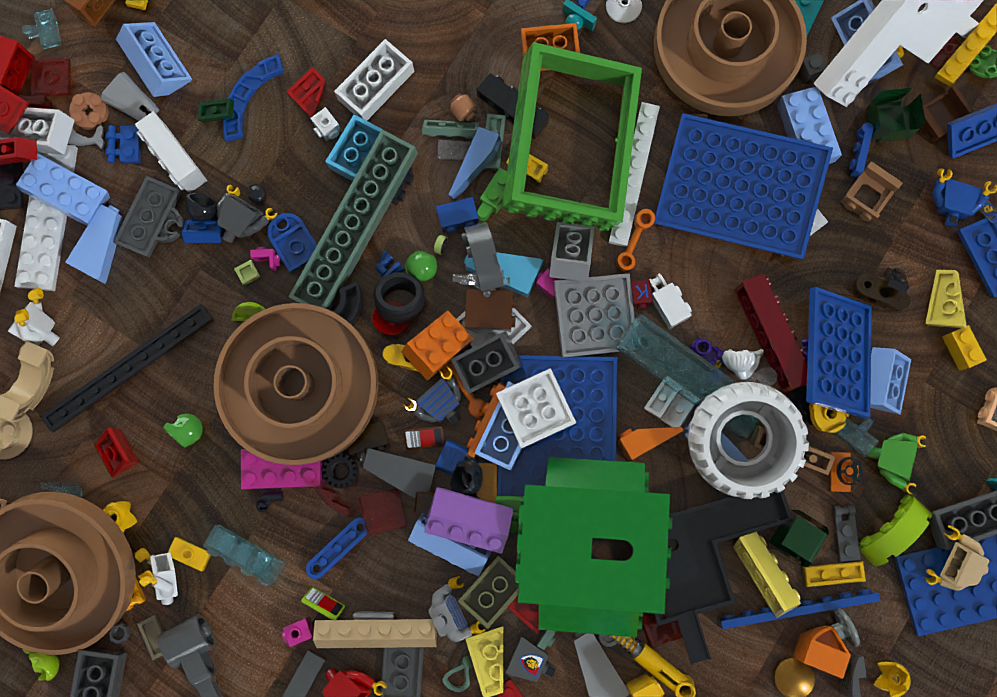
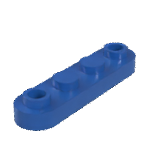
[306,517,370,579]

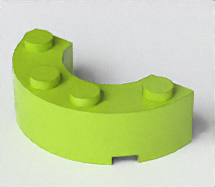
[859,494,932,566]

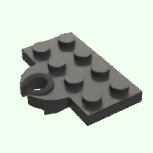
[113,176,184,258]

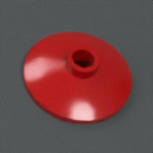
[372,301,410,335]

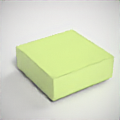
[234,260,261,286]

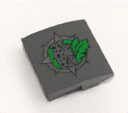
[839,651,867,697]

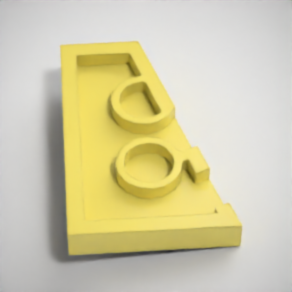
[925,270,967,328]

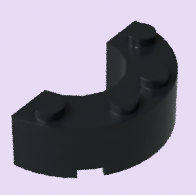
[333,281,363,326]

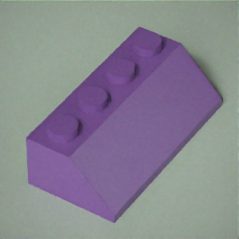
[424,487,513,554]

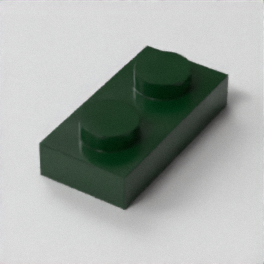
[198,98,234,123]

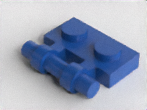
[105,125,141,164]

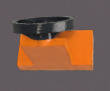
[829,452,863,492]

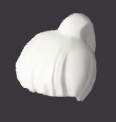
[722,349,764,380]

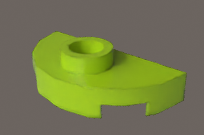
[232,302,265,321]

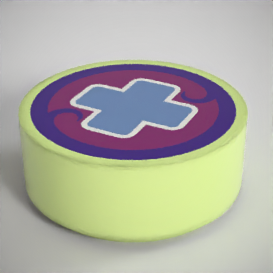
[434,235,448,255]

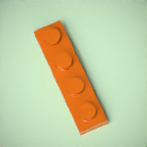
[466,382,507,458]

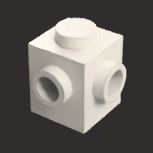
[311,107,341,141]

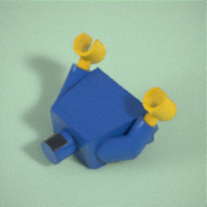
[932,168,997,227]

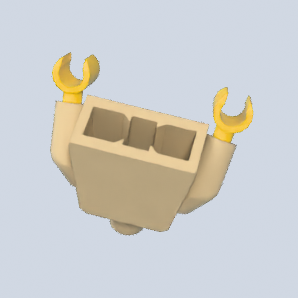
[924,525,989,591]

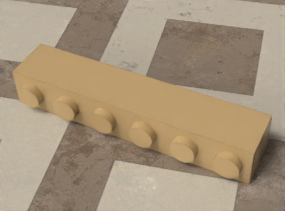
[313,619,437,648]

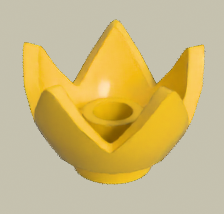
[103,501,137,533]
[873,662,911,697]

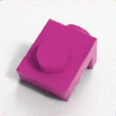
[250,247,280,272]

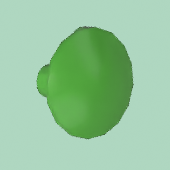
[968,46,997,78]

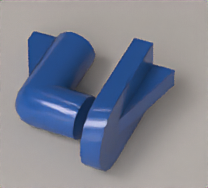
[376,251,405,278]

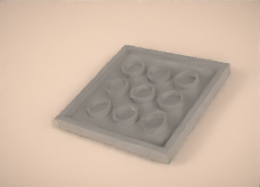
[553,273,638,358]

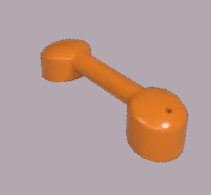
[615,209,655,271]
[441,361,486,419]

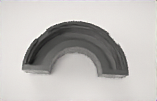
[461,222,504,292]

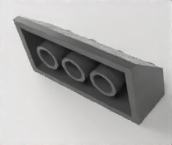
[931,490,997,550]

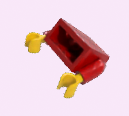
[322,668,387,697]

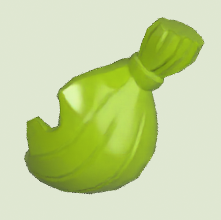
[23,649,60,681]

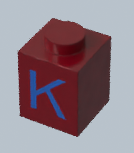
[631,279,653,310]

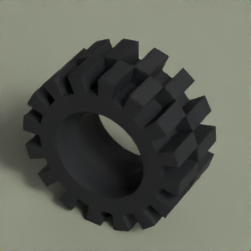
[322,453,359,489]

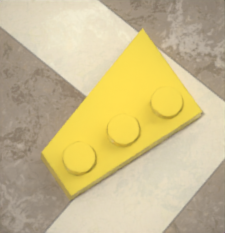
[465,626,503,697]

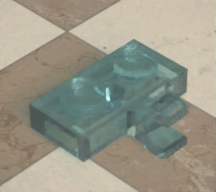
[22,9,62,49]
[833,418,879,457]

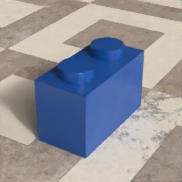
[436,197,479,233]

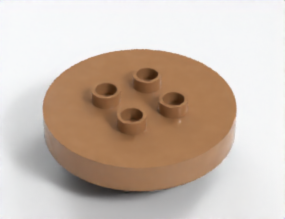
[654,0,807,116]
[214,303,379,465]
[0,492,136,655]

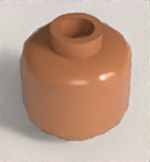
[450,93,477,122]

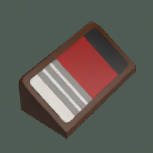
[404,426,445,450]

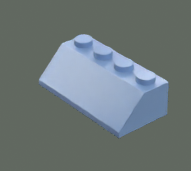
[116,22,192,97]

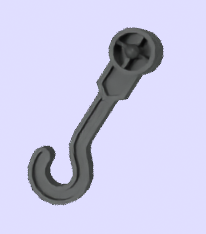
[158,614,223,697]

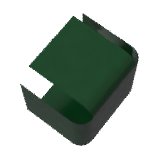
[866,88,926,142]
[769,510,829,567]

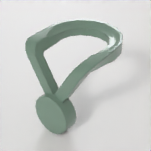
[442,656,473,692]

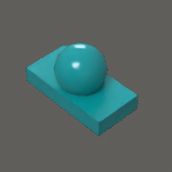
[562,0,597,32]

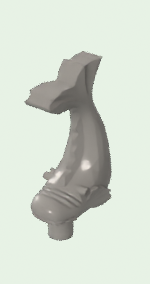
[68,125,106,151]

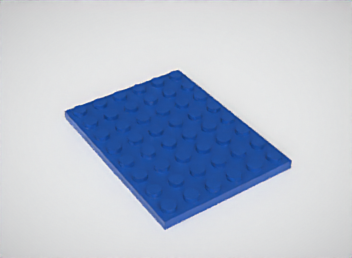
[653,113,833,260]
[497,355,617,496]

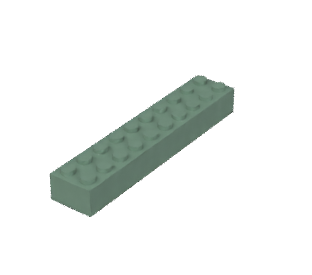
[288,130,418,311]

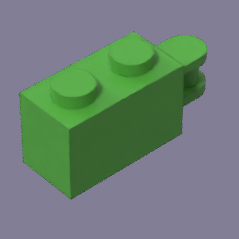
[477,168,507,222]

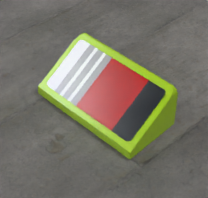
[301,587,345,620]

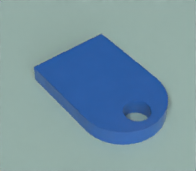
[268,213,317,273]

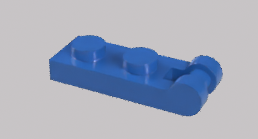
[849,122,874,178]

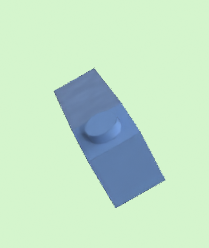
[448,127,503,201]

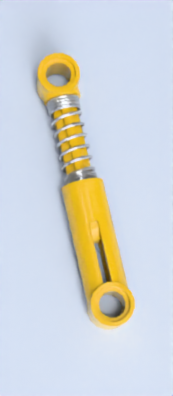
[609,635,696,697]

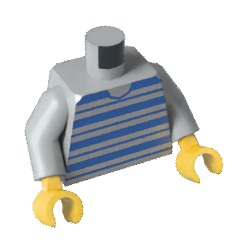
[428,576,485,642]

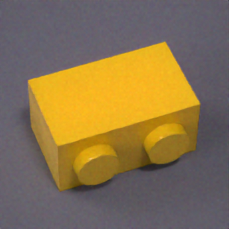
[942,325,987,371]

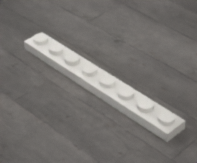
[608,102,660,248]

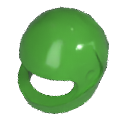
[405,251,437,282]
[163,413,203,448]

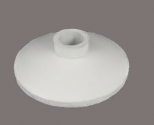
[606,0,642,23]

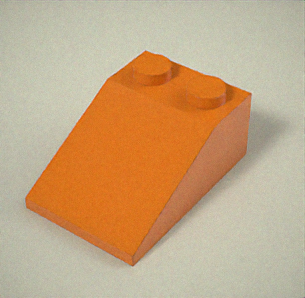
[616,427,684,462]

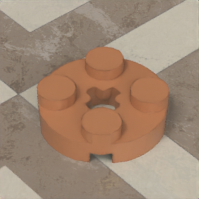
[69,92,109,130]

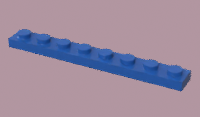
[717,589,881,629]

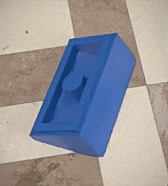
[181,220,223,243]

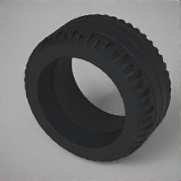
[374,272,425,324]

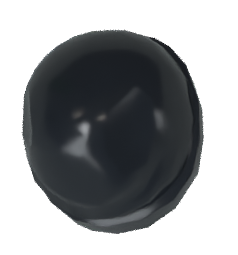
[186,193,217,222]

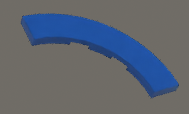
[223,54,284,142]

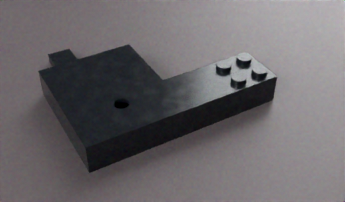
[632,491,794,665]

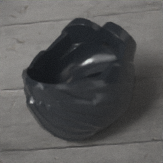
[450,459,483,496]

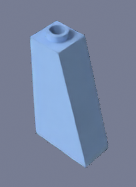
[65,204,124,284]

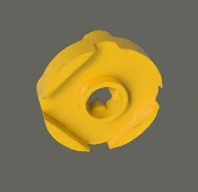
[809,403,849,433]

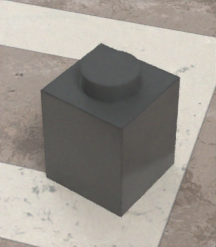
[798,53,826,84]

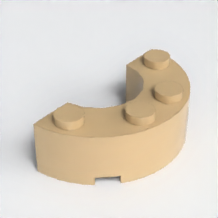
[0,341,54,422]

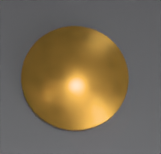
[774,658,815,697]

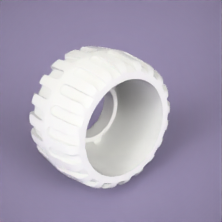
[688,382,809,499]

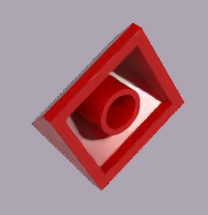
[94,427,139,478]

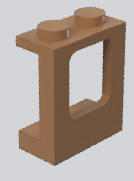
[840,161,903,223]

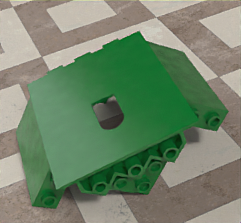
[515,457,672,638]

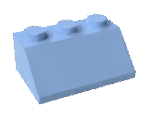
[870,347,911,415]

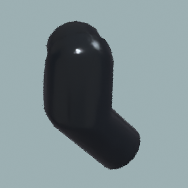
[256,491,284,512]

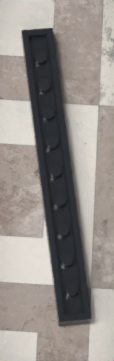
[40,304,213,432]

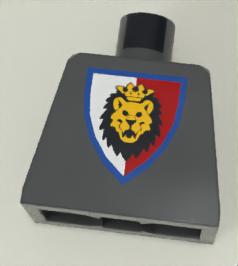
[506,635,556,682]

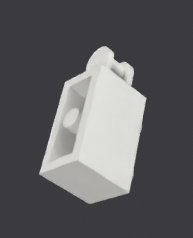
[648,273,692,329]

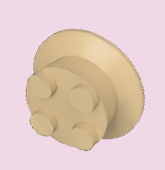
[0,413,33,459]

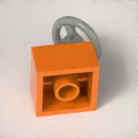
[793,608,860,679]

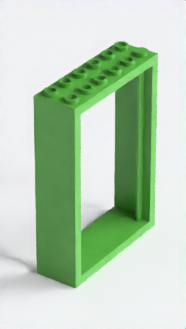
[502,42,642,231]

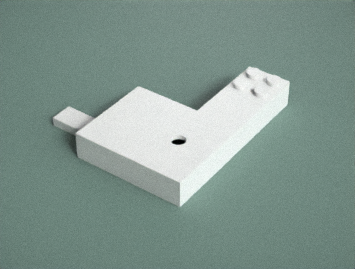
[814,0,984,107]

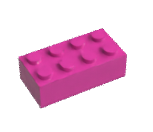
[241,449,324,490]

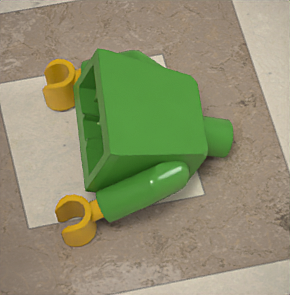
[867,433,926,495]

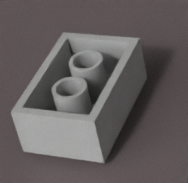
[549,222,595,282]

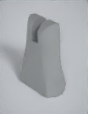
[101,72,160,121]

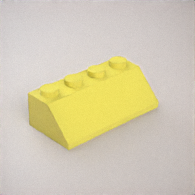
[733,532,801,618]

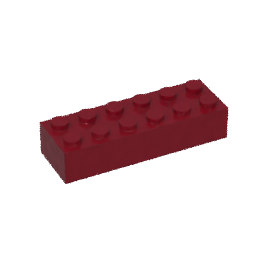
[734,273,807,394]

